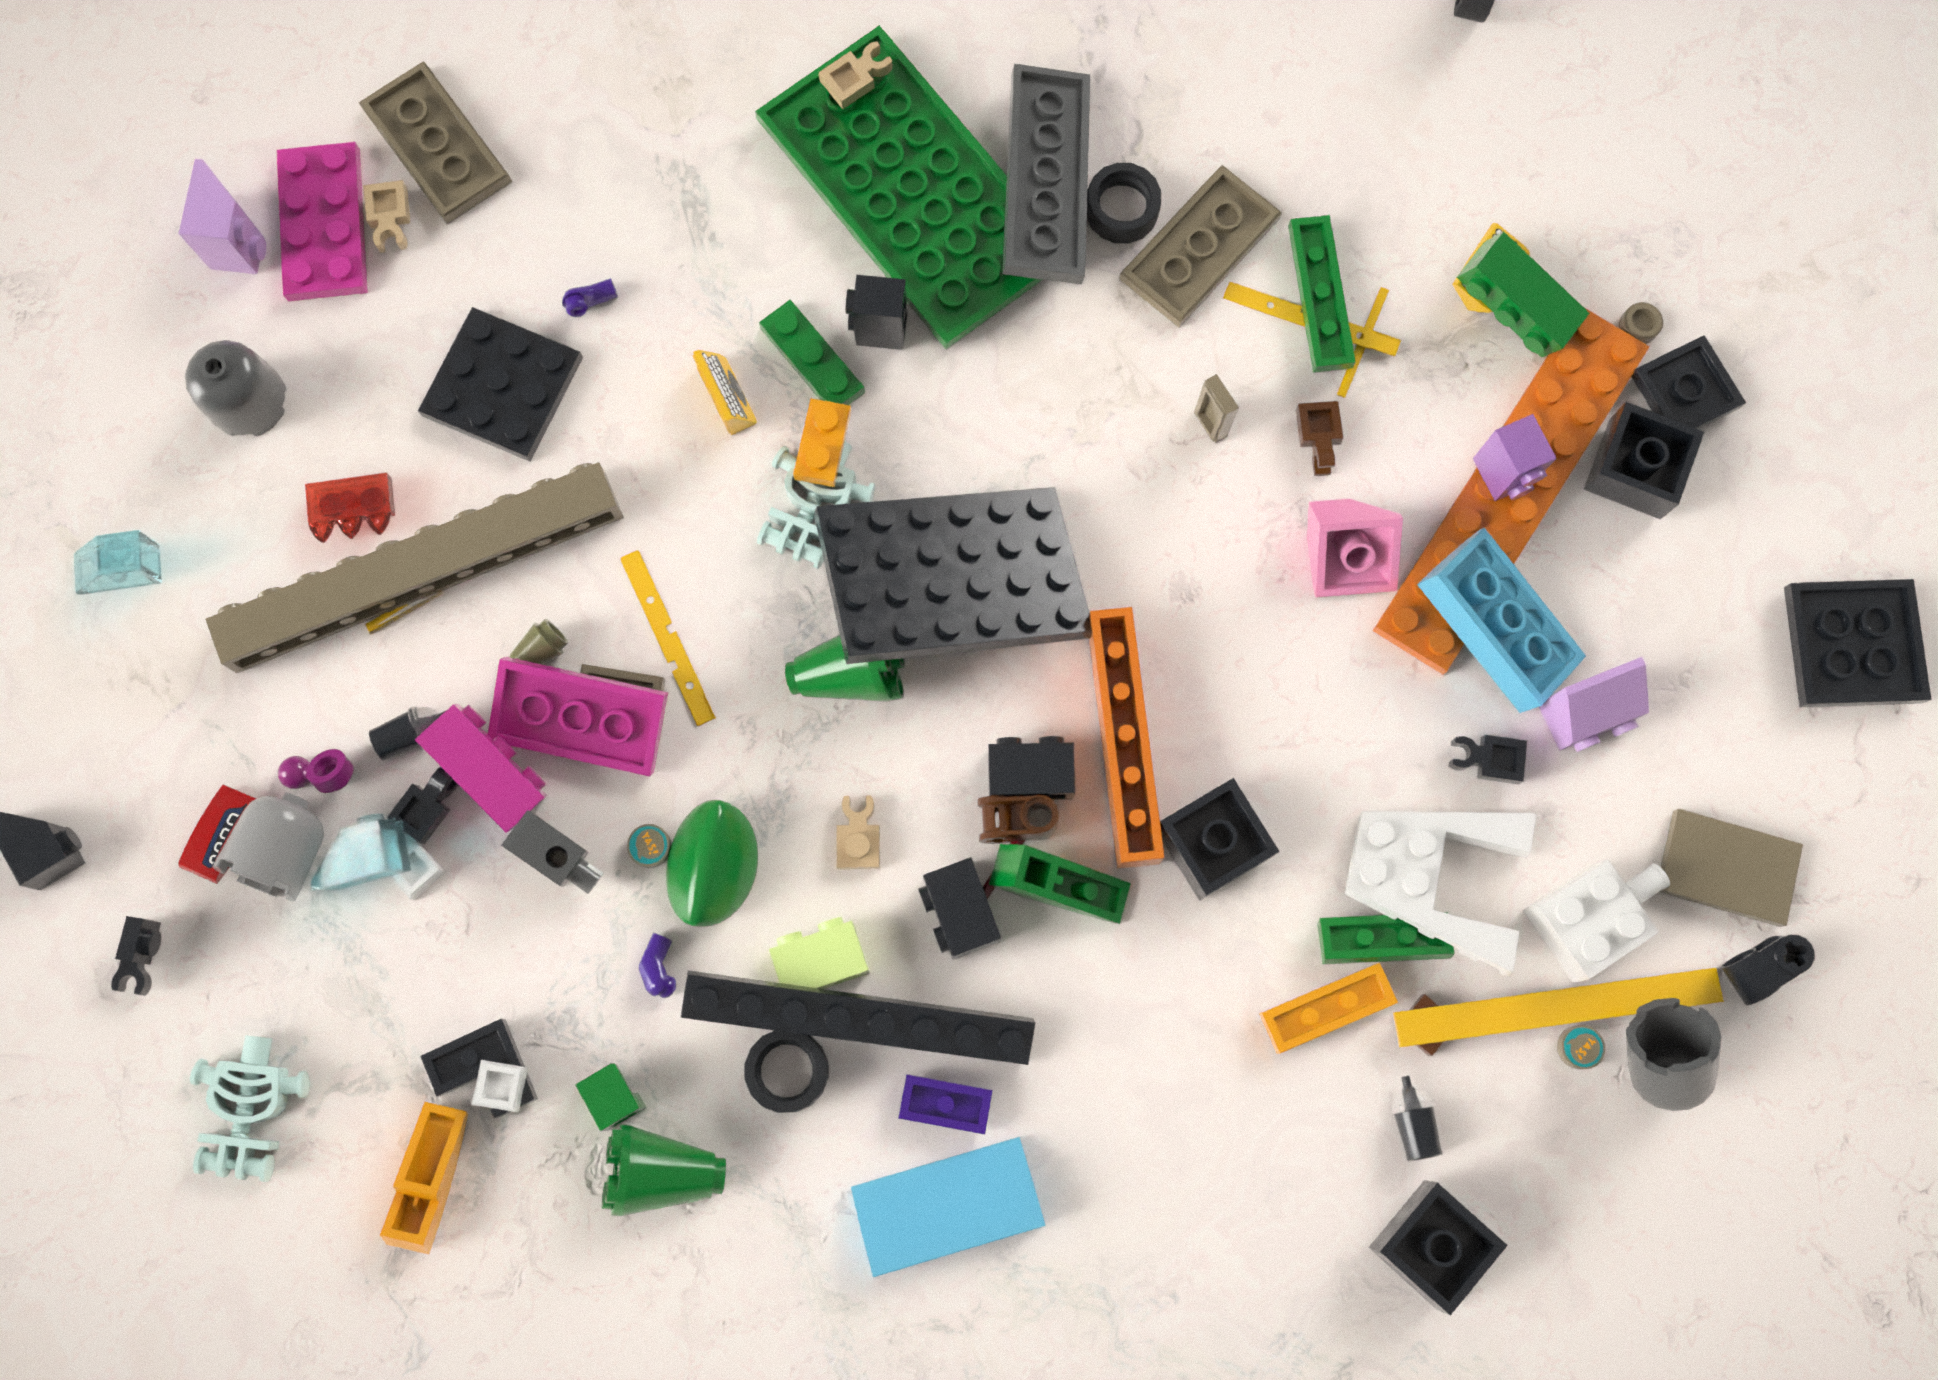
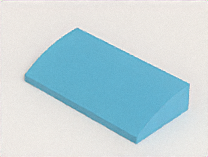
[1417,528,1586,713]
[851,1137,1046,1277]

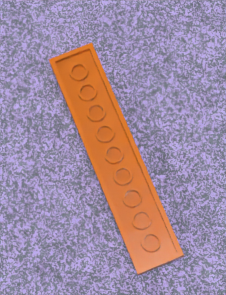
[1372,308,1650,675]

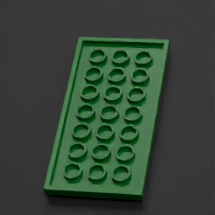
[755,25,1043,350]

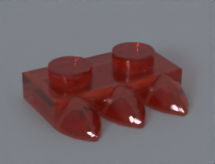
[305,472,395,544]

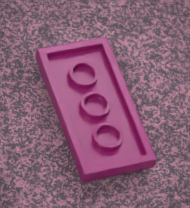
[277,142,368,302]
[488,657,668,777]

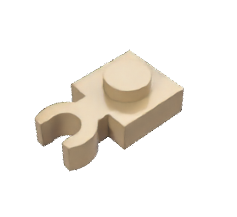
[819,42,892,109]
[363,180,411,253]
[837,795,880,870]

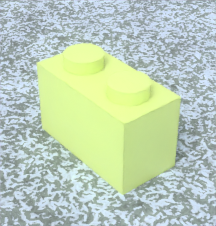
[769,917,870,989]

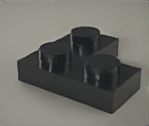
[420,1018,538,1118]

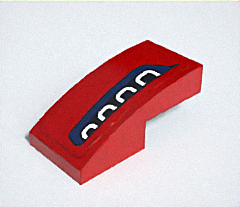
[178,784,256,884]

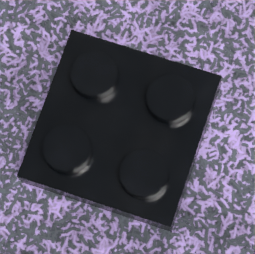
[1631,335,1746,429]

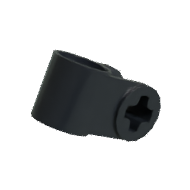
[1721,934,1815,1006]

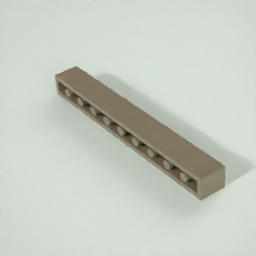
[205,462,624,673]

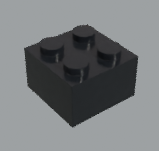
[1584,401,1704,520]
[1160,778,1280,901]
[1368,1180,1508,1316]

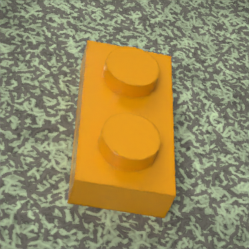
[793,398,851,487]

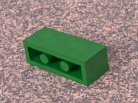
[1456,231,1590,358]

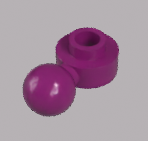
[278,749,354,793]

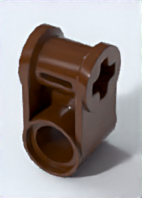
[977,795,1059,844]

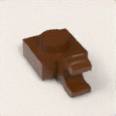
[1295,401,1344,476]

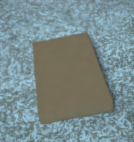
[358,61,512,224]
[1119,165,1282,328]

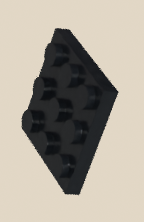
[418,307,583,462]
[1784,579,1932,708]

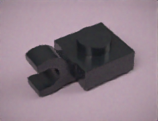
[387,767,459,844]
[111,916,162,996]

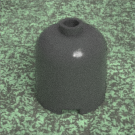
[185,340,287,436]
[1626,998,1722,1111]

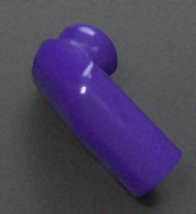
[562,278,618,317]
[638,932,677,998]

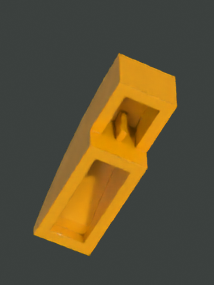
[380,1102,468,1254]

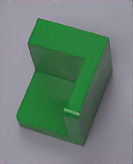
[575,1063,646,1131]

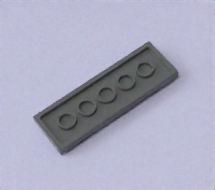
[1003,63,1090,284]

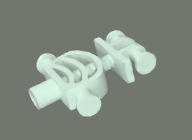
[757,441,875,569]
[190,1035,310,1182]

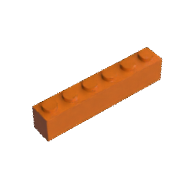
[1089,607,1165,869]

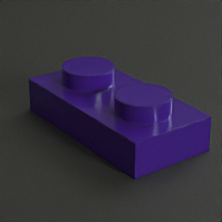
[898,1074,993,1135]

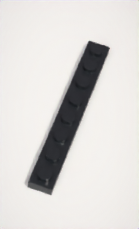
[680,970,1036,1065]

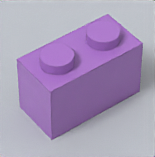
[1473,414,1557,501]

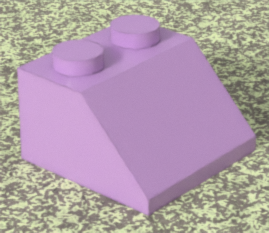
[178,159,266,274]
[1539,657,1649,752]

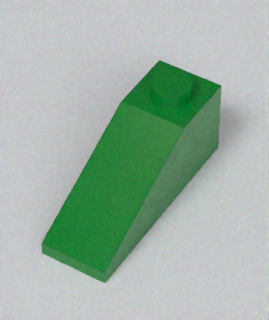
[989,844,1131,924]

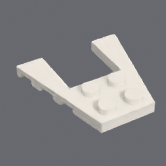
[1345,811,1537,977]

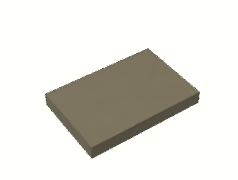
[1659,808,1803,927]

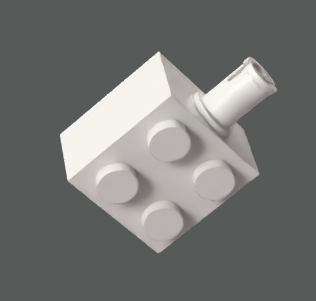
[1523,859,1670,983]

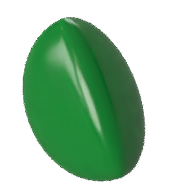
[666,800,758,927]

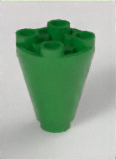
[785,634,905,702]
[601,1125,726,1216]

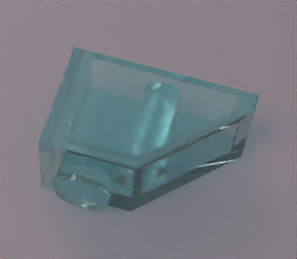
[74,530,162,595]
[311,813,411,890]

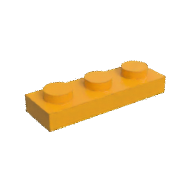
[1259,962,1398,1054]

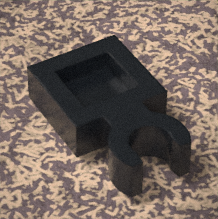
[1448,735,1527,785]

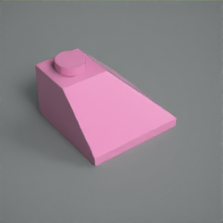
[1307,499,1403,597]

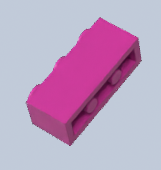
[415,704,547,833]

